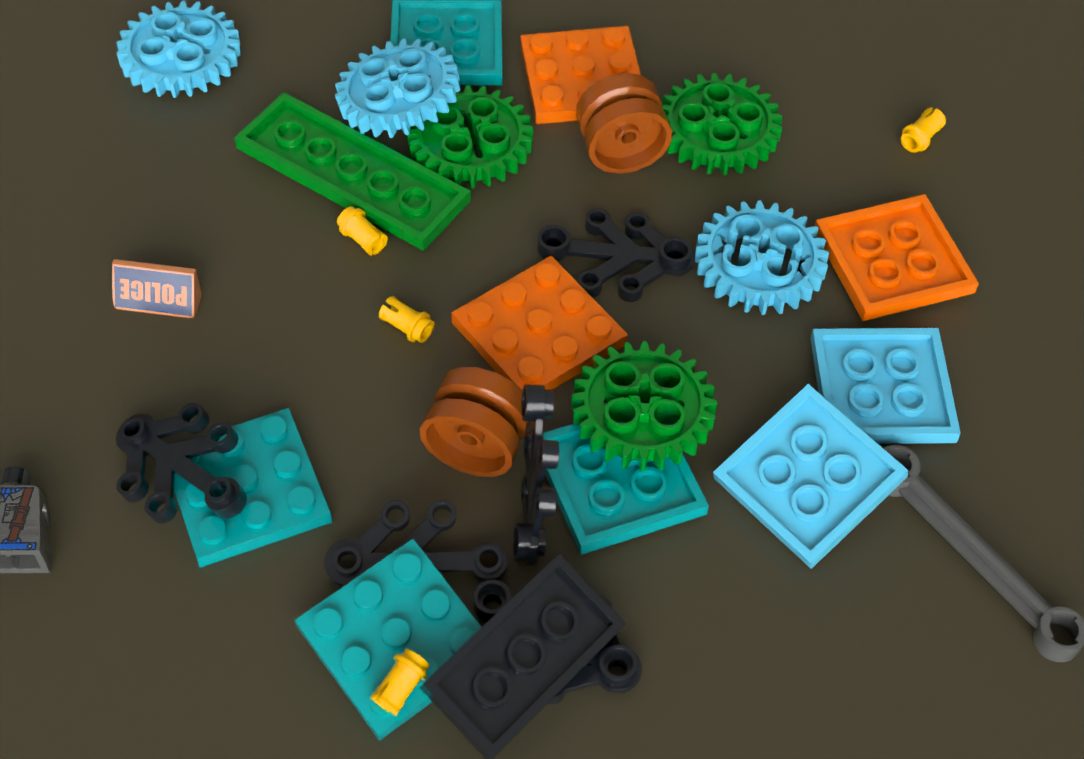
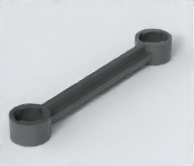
[883,445,1084,662]

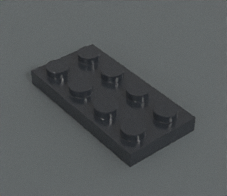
[419,553,626,759]

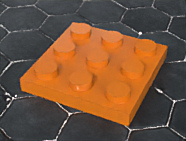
[520,26,641,124]
[815,194,979,321]
[451,256,628,390]

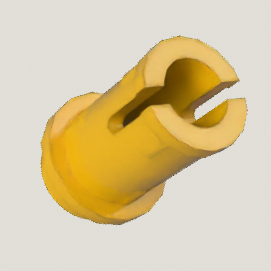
[901,107,946,153]
[337,207,388,256]
[379,296,435,343]
[370,648,430,716]

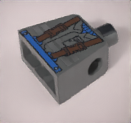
[0,467,51,573]

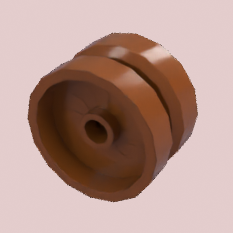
[576,73,672,174]
[419,367,530,477]

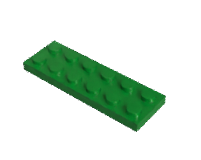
[234,92,471,251]

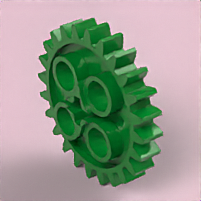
[663,73,782,176]
[407,85,533,189]
[571,341,717,471]

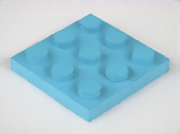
[810,328,961,444]
[713,384,908,569]

